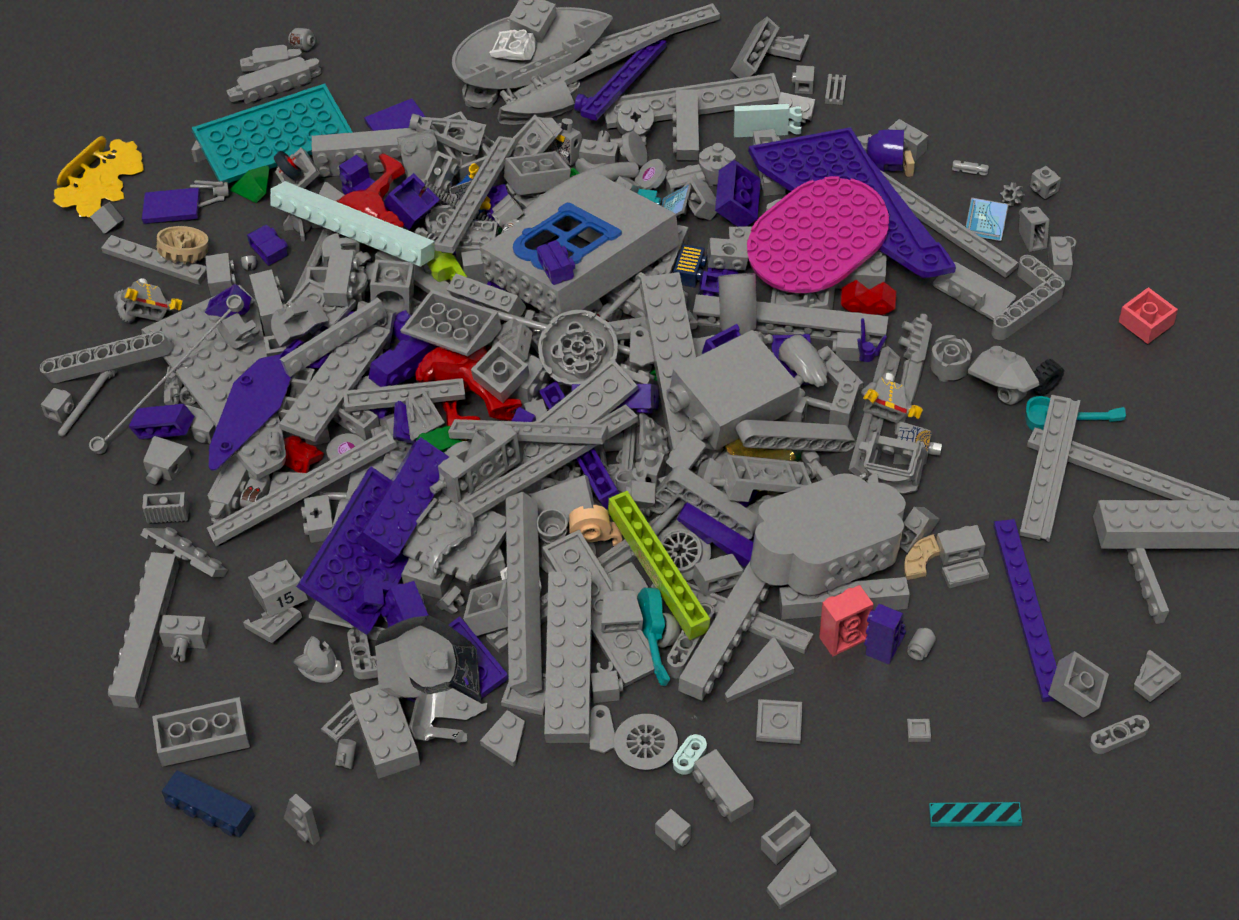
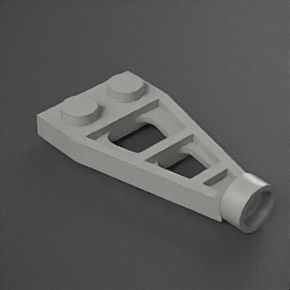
[409,114,486,155]

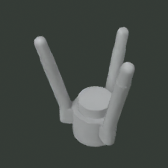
[190,180,228,208]

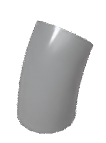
[718,273,757,335]

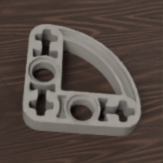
[347,626,385,679]

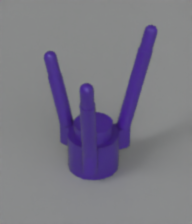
[857,318,887,362]

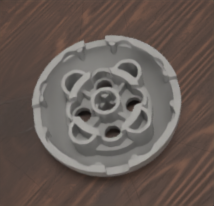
[538,310,618,387]

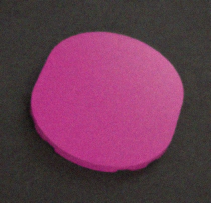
[747,176,889,293]

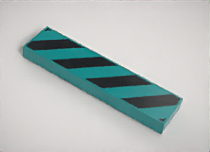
[929,802,1022,827]

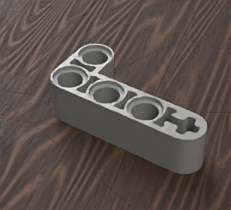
[667,598,714,679]

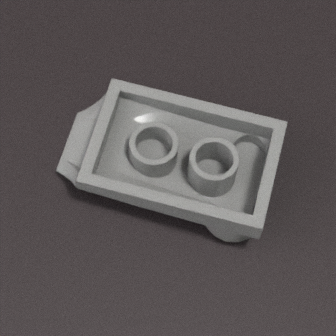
[509,115,563,157]
[397,129,441,195]

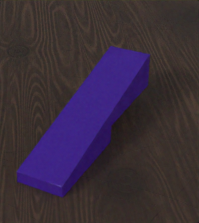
[676,502,753,567]

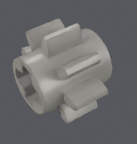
[1000,183,1025,206]

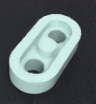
[673,734,707,775]

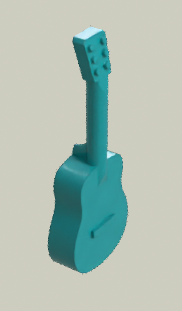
[1025,396,1126,431]
[637,587,670,686]

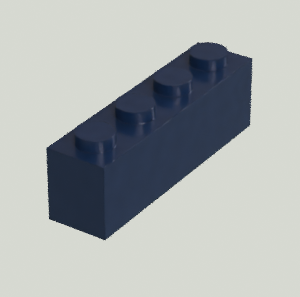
[162,770,255,838]

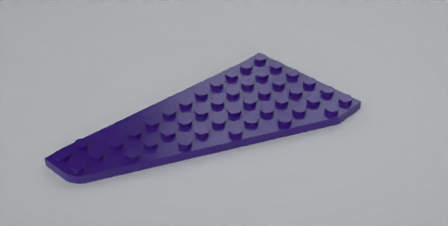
[748,127,956,278]

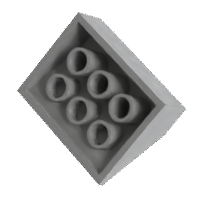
[400,290,502,356]

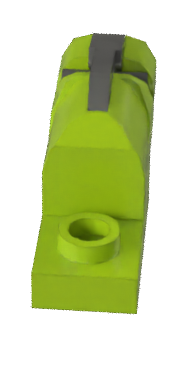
[422,251,467,282]

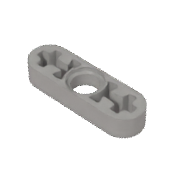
[1089,715,1149,754]

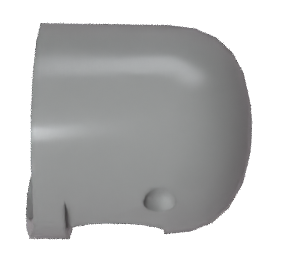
[537,509,568,544]

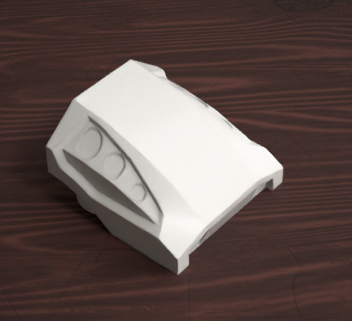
[489,29,535,60]

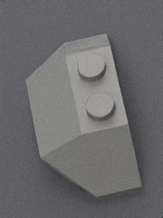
[968,346,1039,392]

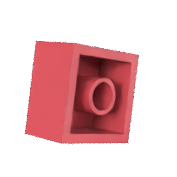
[1119,287,1178,344]

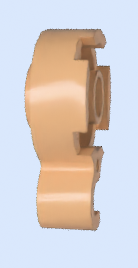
[568,505,623,546]

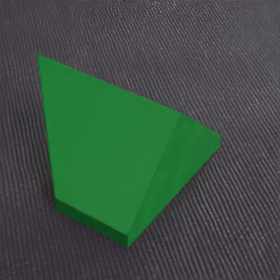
[230,165,269,203]

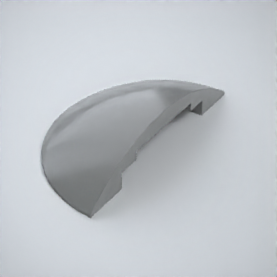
[452,7,613,89]

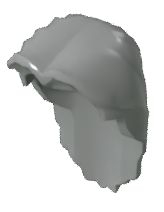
[779,335,828,387]

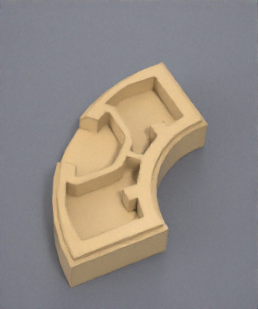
[904,534,940,580]

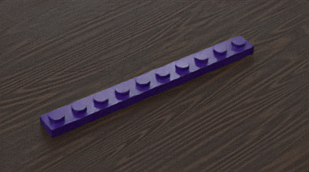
[993,519,1057,702]

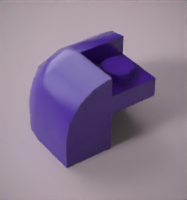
[866,130,904,172]

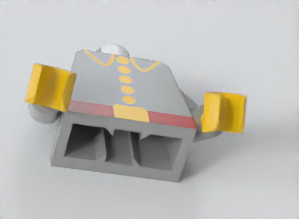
[121,278,183,321]
[861,373,923,423]

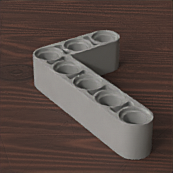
[991,255,1065,340]
[649,466,757,539]

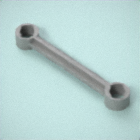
[615,410,641,492]

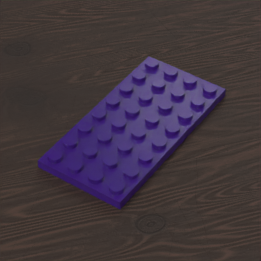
[296,466,410,635]

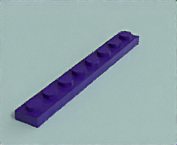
[580,40,666,121]

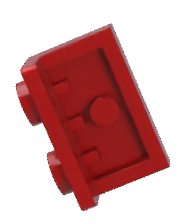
[283,435,324,473]

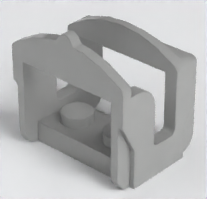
[858,432,927,494]

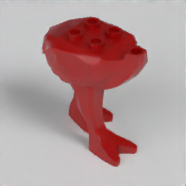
[336,153,427,228]
[416,346,522,427]

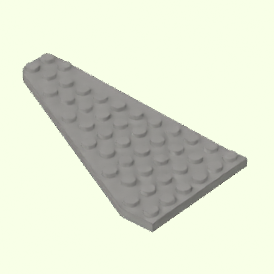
[141,285,286,480]

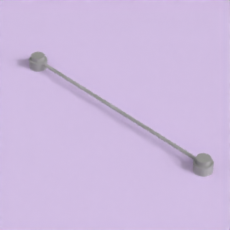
[89,295,244,454]

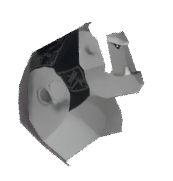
[375,615,487,743]

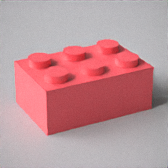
[819,585,873,657]

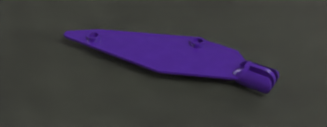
[209,339,304,471]

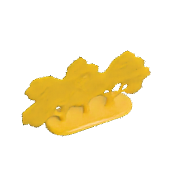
[53,136,143,217]

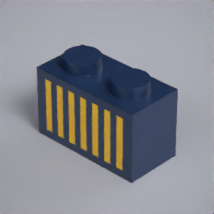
[673,244,707,288]

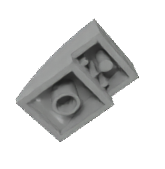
[771,285,835,310]

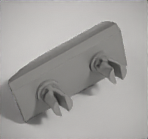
[497,74,574,125]

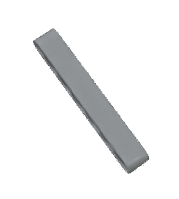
[40,331,173,383]
[735,420,856,452]

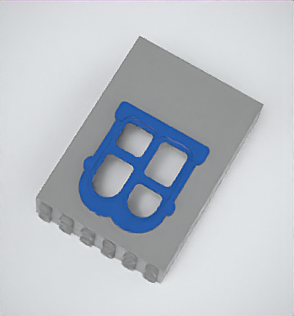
[480,173,679,318]

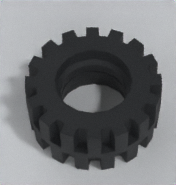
[1032,359,1065,396]

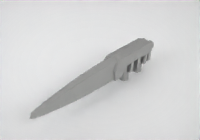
[895,314,932,435]

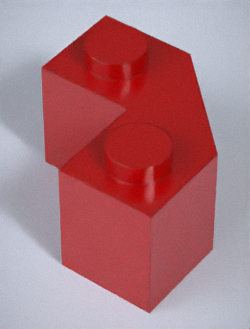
[841,279,896,316]

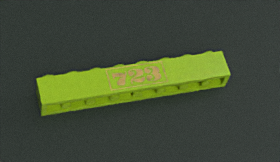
[608,491,710,640]

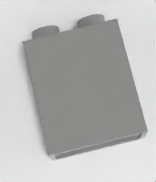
[666,330,800,450]

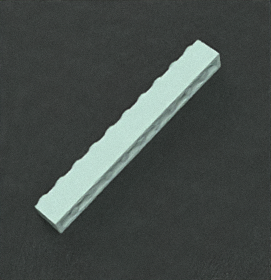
[271,181,435,267]

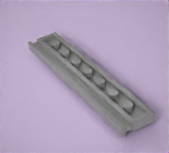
[1019,395,1081,542]

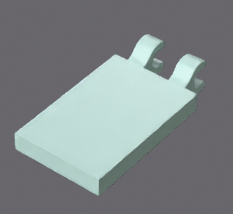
[734,104,802,137]

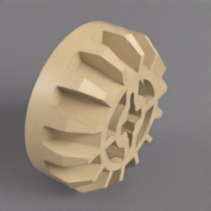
[156,226,208,264]

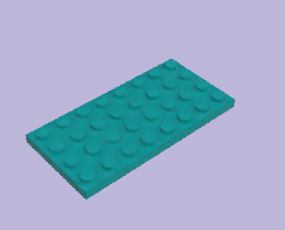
[192,84,353,183]

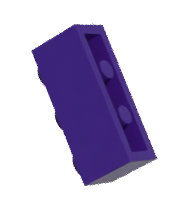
[128,404,195,439]

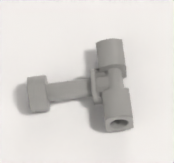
[801,450,834,481]

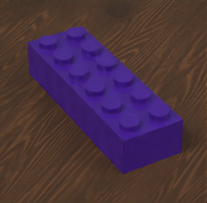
[355,437,449,563]

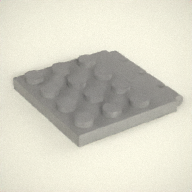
[403,490,506,583]

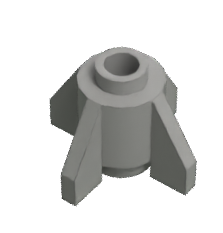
[283,213,321,241]

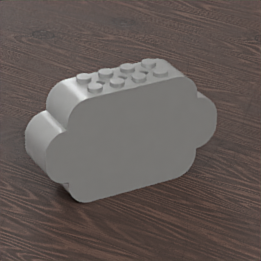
[750,473,906,595]

